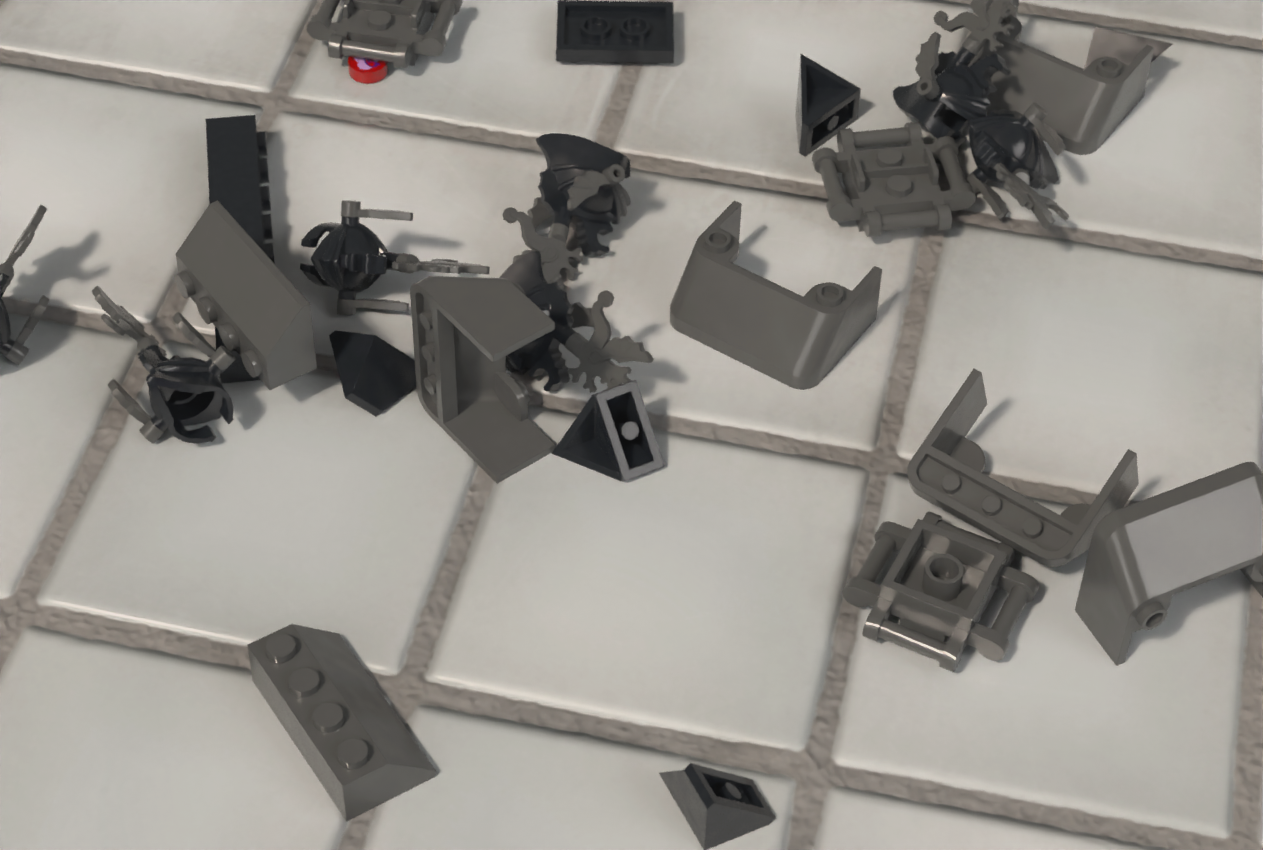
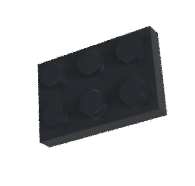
[556,0,674,64]

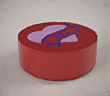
[348,56,388,84]

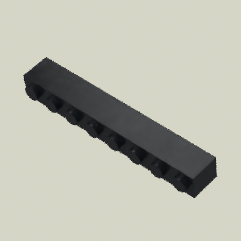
[206,115,275,383]

